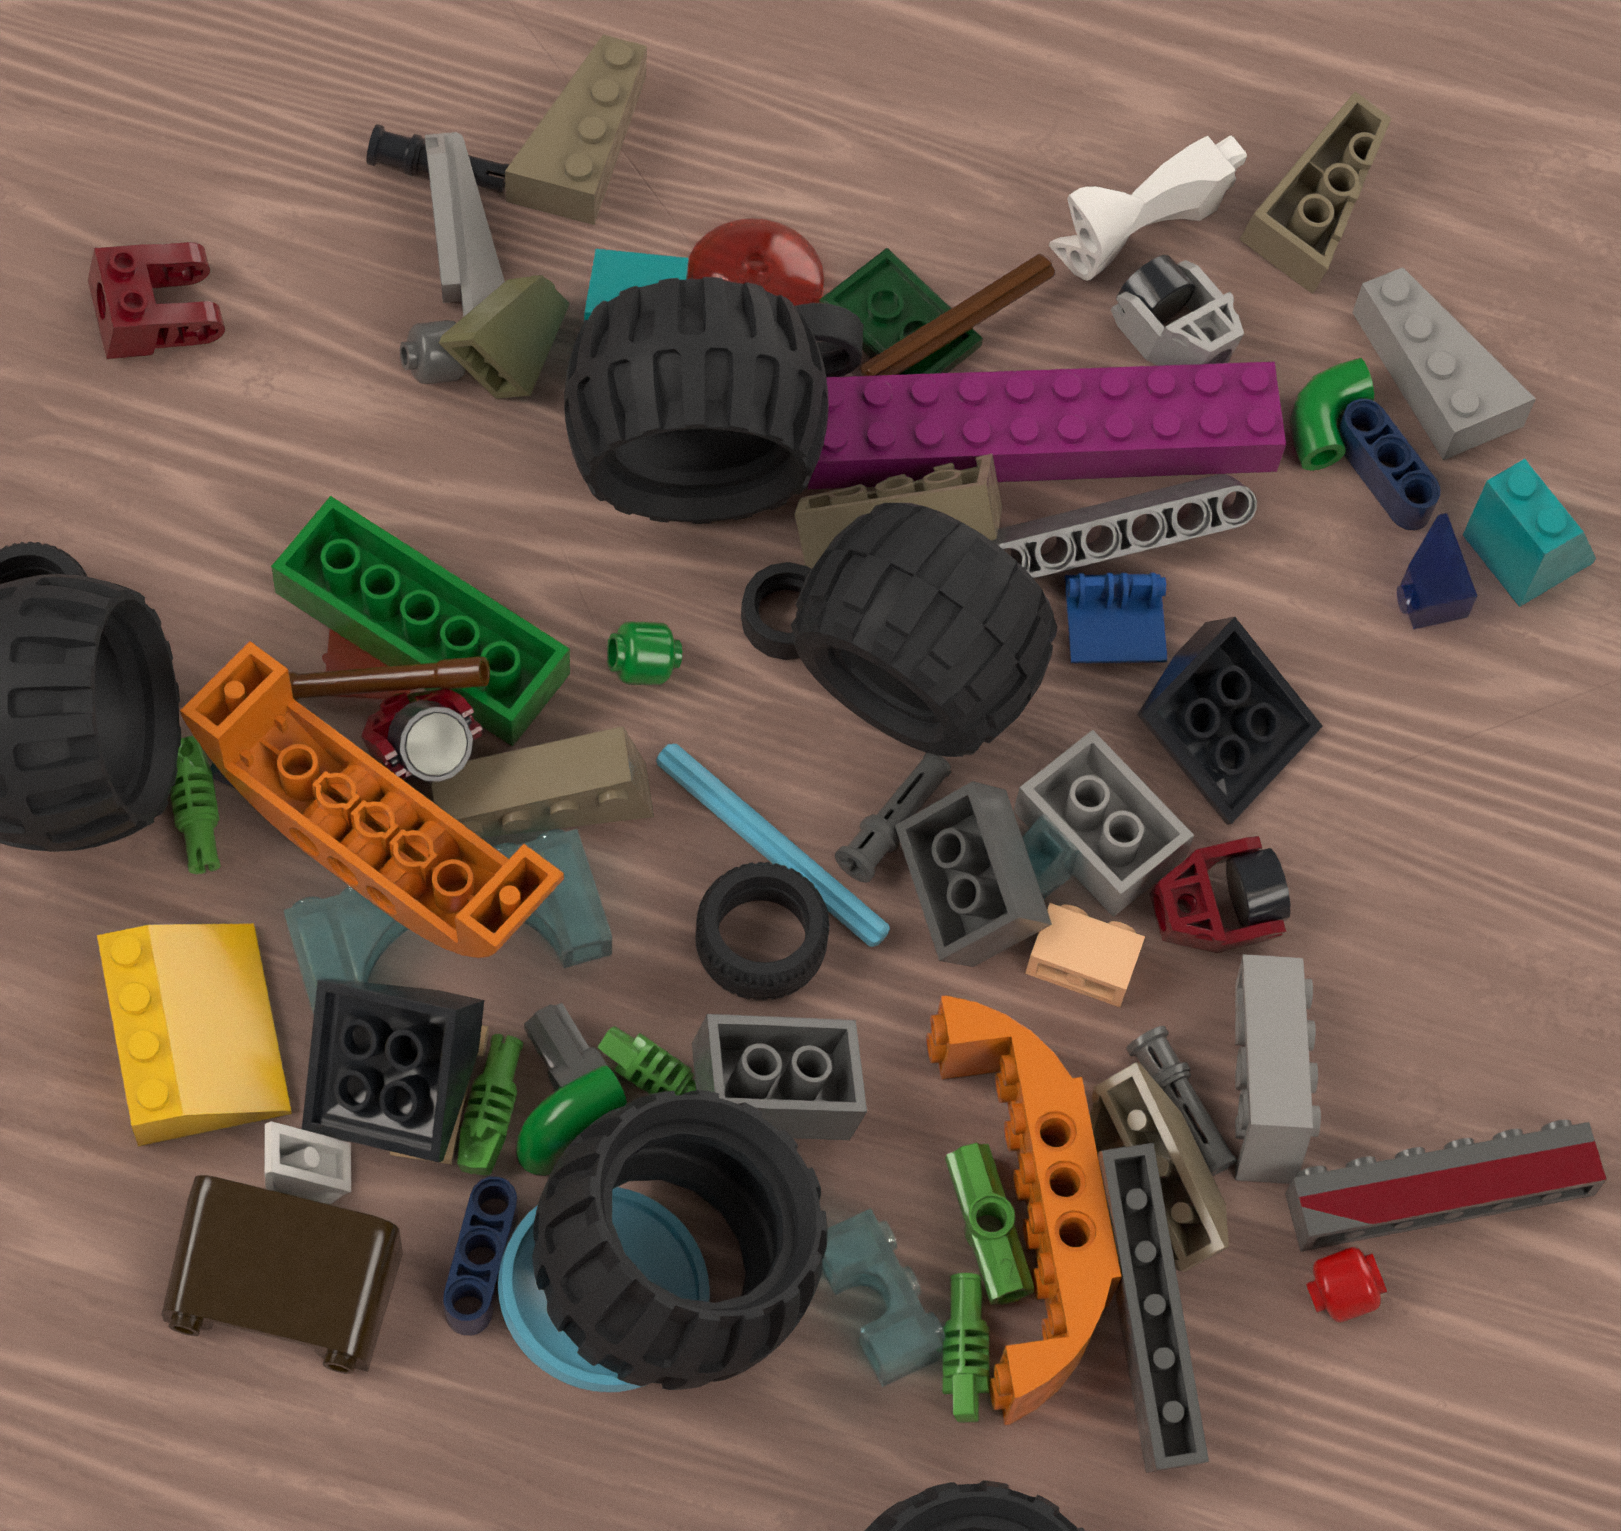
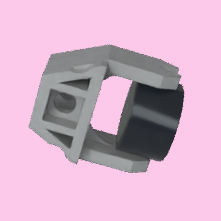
[1111,255,1244,366]

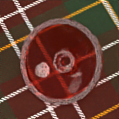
[687,218,824,306]

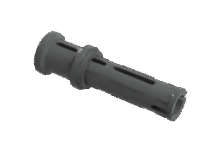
[835,753,951,883]
[1126,1026,1237,1176]

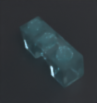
[822,1208,945,1387]

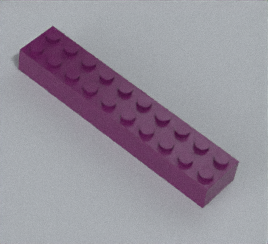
[808,362,1286,489]

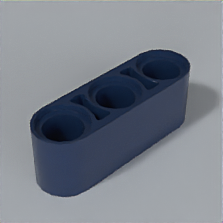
[1338,399,1441,531]
[443,1176,518,1336]

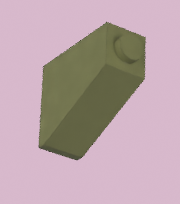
[439,275,570,399]

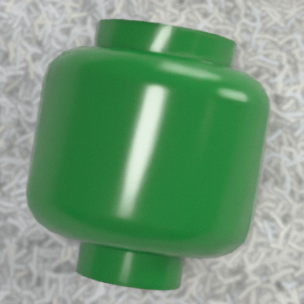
[607,621,682,685]

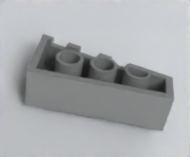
[1352,267,1536,460]
[1235,954,1321,1184]

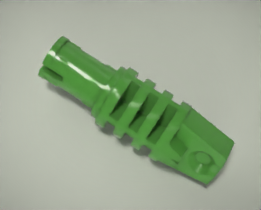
[170,736,221,874]
[598,1026,696,1095]
[457,1034,523,1175]
[942,1273,990,1423]

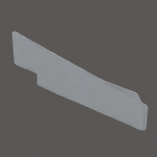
[425,132,505,317]

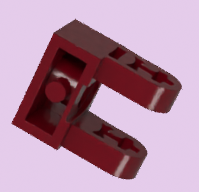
[88,242,225,359]

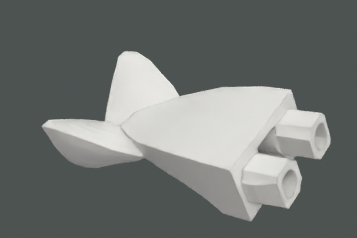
[1049,136,1247,281]

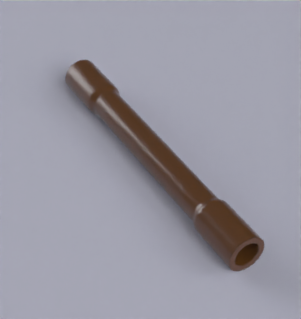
[289,656,490,701]

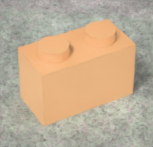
[1025,903,1145,1007]

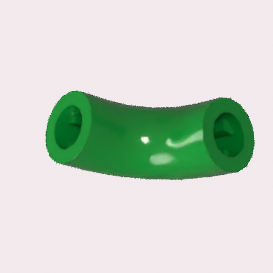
[1289,358,1374,471]
[516,1065,627,1176]

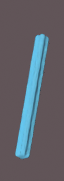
[656,743,890,947]

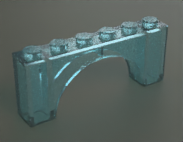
[283,829,612,1018]

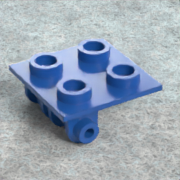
[1065,572,1168,663]

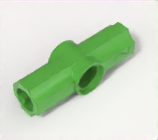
[945,1143,1035,1305]

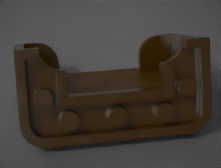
[161,1175,403,1374]

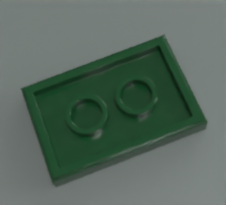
[819,248,983,375]

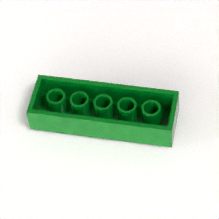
[271,496,570,747]

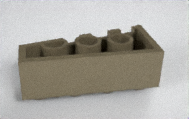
[505,35,647,225]
[1239,91,1392,294]
[795,454,1002,568]
[431,726,654,838]

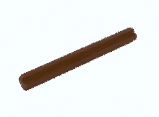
[860,254,1055,376]

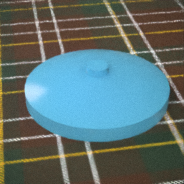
[498,1187,710,1392]

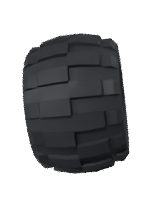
[791,503,1058,757]

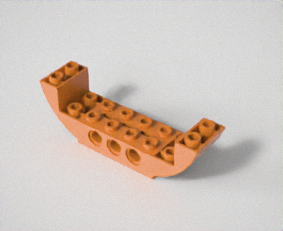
[926,995,1122,1425]

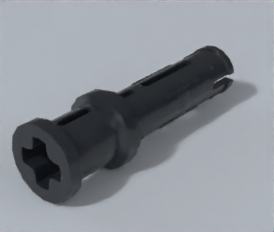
[366,124,510,193]

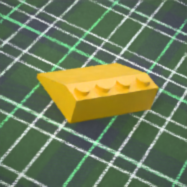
[97,923,292,1146]

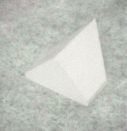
[265,1121,351,1205]

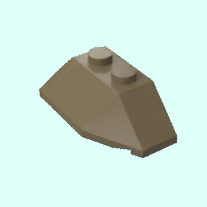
[1090,1062,1229,1272]

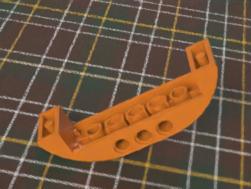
[180,641,564,958]

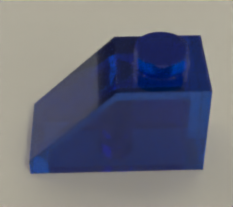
[1397,513,1478,629]

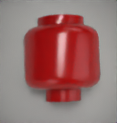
[1306,1247,1387,1323]

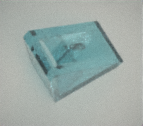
[1022,815,1079,900]

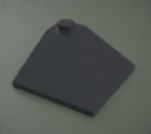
[1137,617,1323,825]
[302,978,485,1163]

